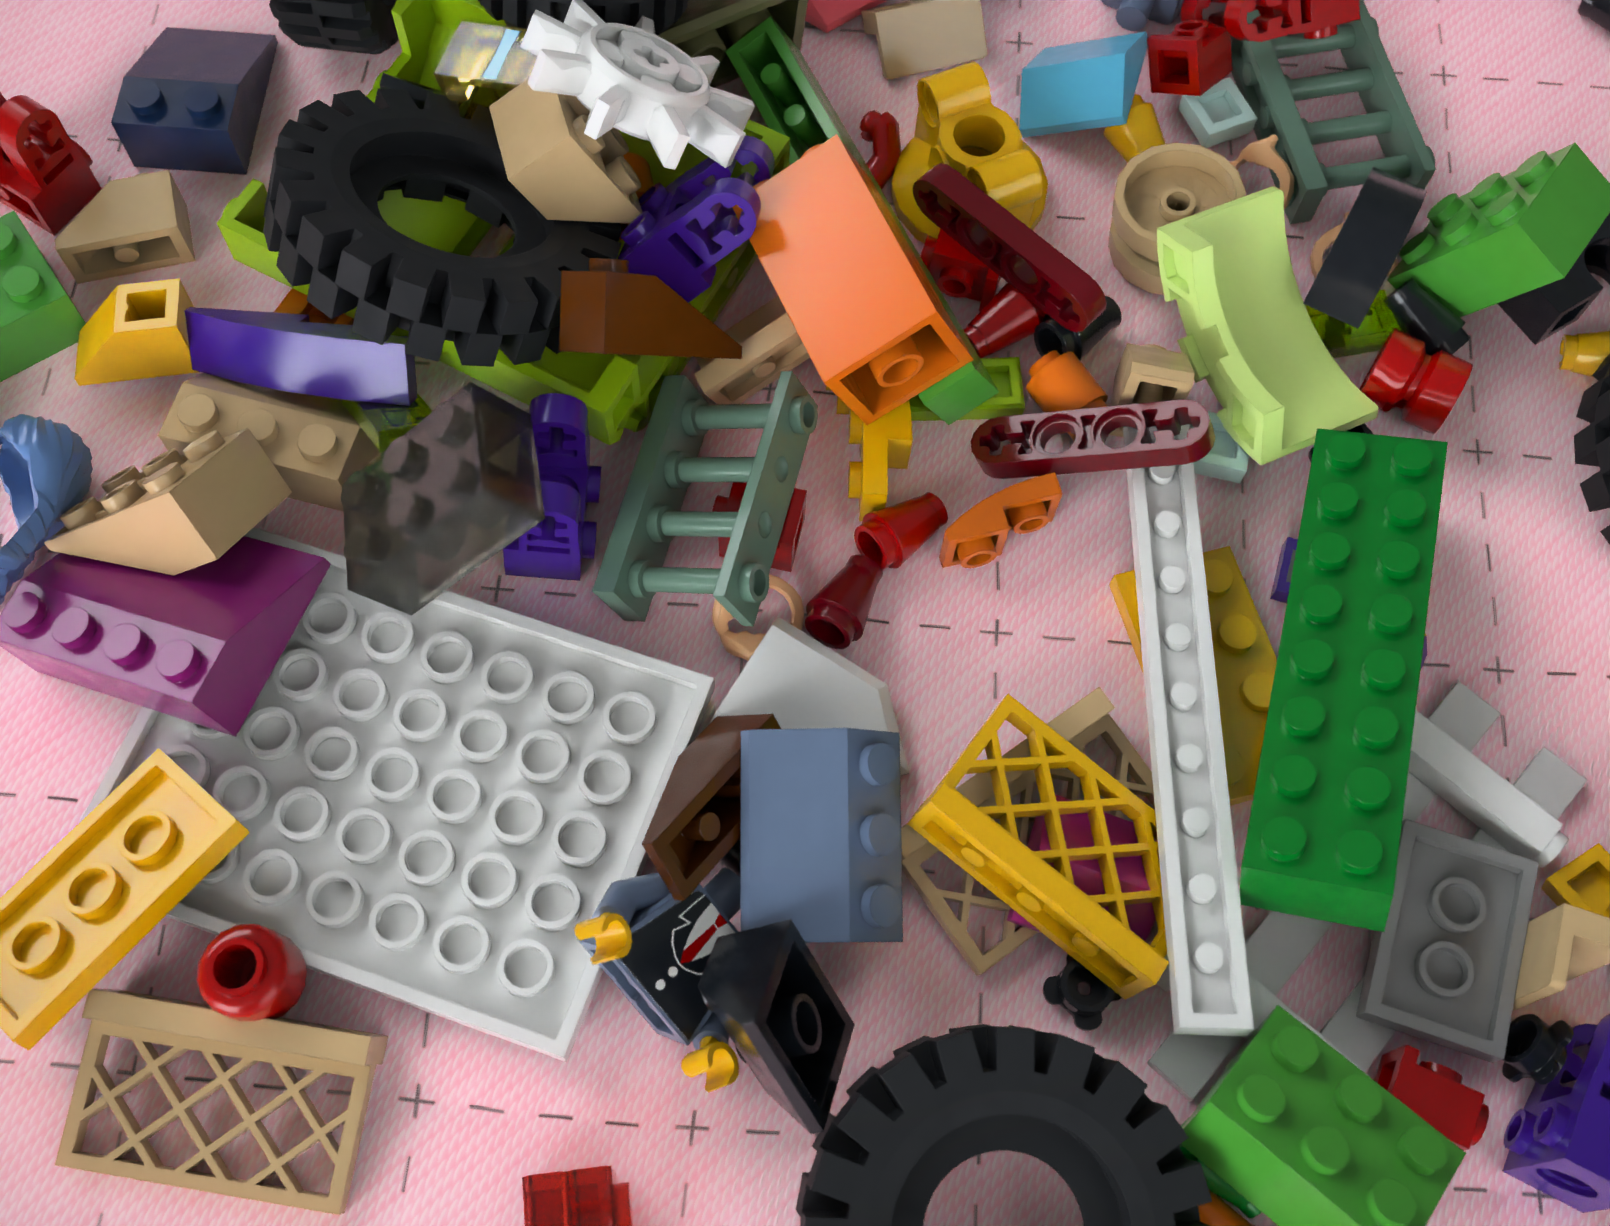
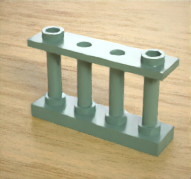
[1231,0,1436,224]
[592,371,818,627]

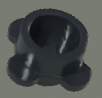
[1042,954,1122,1031]
[1502,1014,1574,1085]

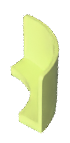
[1157,186,1378,466]

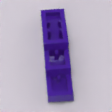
[185,307,418,406]

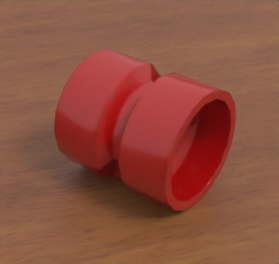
[1359,328,1473,435]

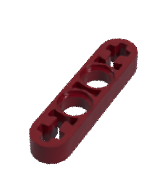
[912,163,1107,332]
[970,399,1215,479]

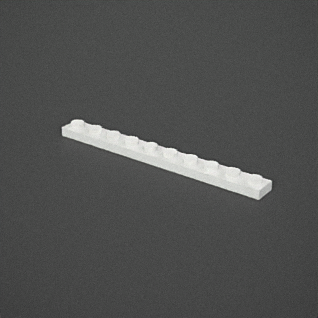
[1123,424,1254,1036]

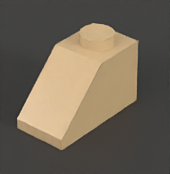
[55,170,195,284]
[1109,343,1195,437]

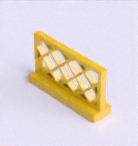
[907,694,1169,1000]

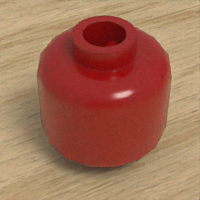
[197,924,307,1021]

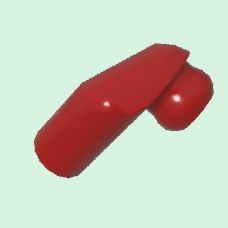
[859,110,901,190]

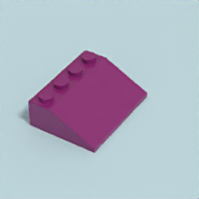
[0,536,331,737]

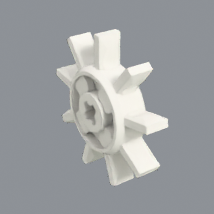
[520,0,755,170]

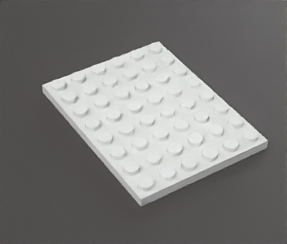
[79,527,715,1062]

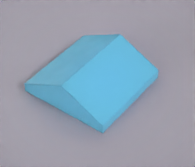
[1019,31,1148,138]

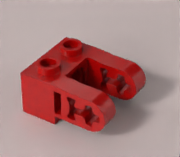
[1181,0,1360,42]
[0,92,102,236]

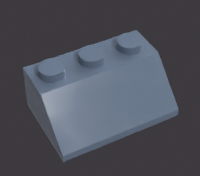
[740,728,903,943]

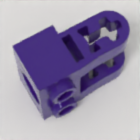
[618,136,775,303]
[503,393,602,581]
[1502,1014,1610,1213]

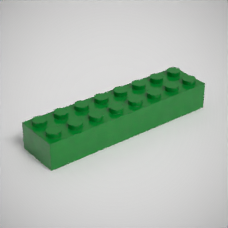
[1239,428,1448,932]

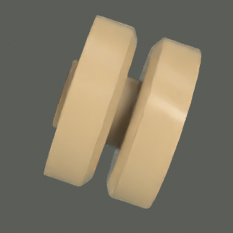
[1108,142,1246,295]

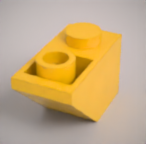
[74,278,199,386]

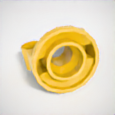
[891,61,1048,243]

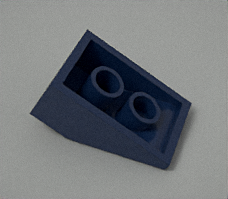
[111,27,278,175]

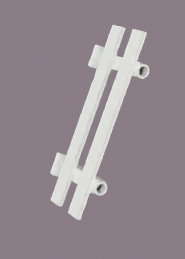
[1146,681,1588,1102]

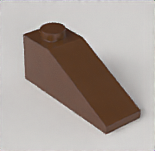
[559,258,742,359]
[642,714,781,901]

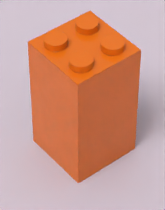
[732,134,974,426]

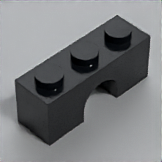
[1497,213,1610,345]

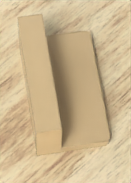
[861,0,988,79]
[694,296,810,405]
[1512,903,1610,1012]

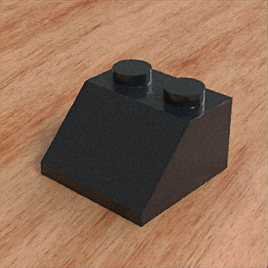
[697,919,855,1134]

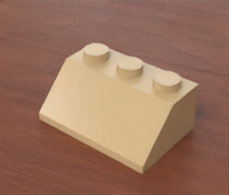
[158,373,396,514]

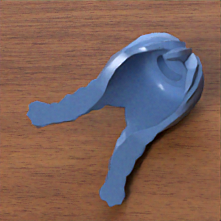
[0,414,93,605]

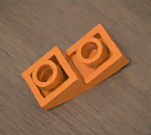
[939,472,1062,568]

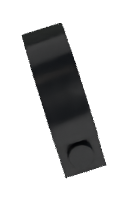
[1303,167,1427,329]

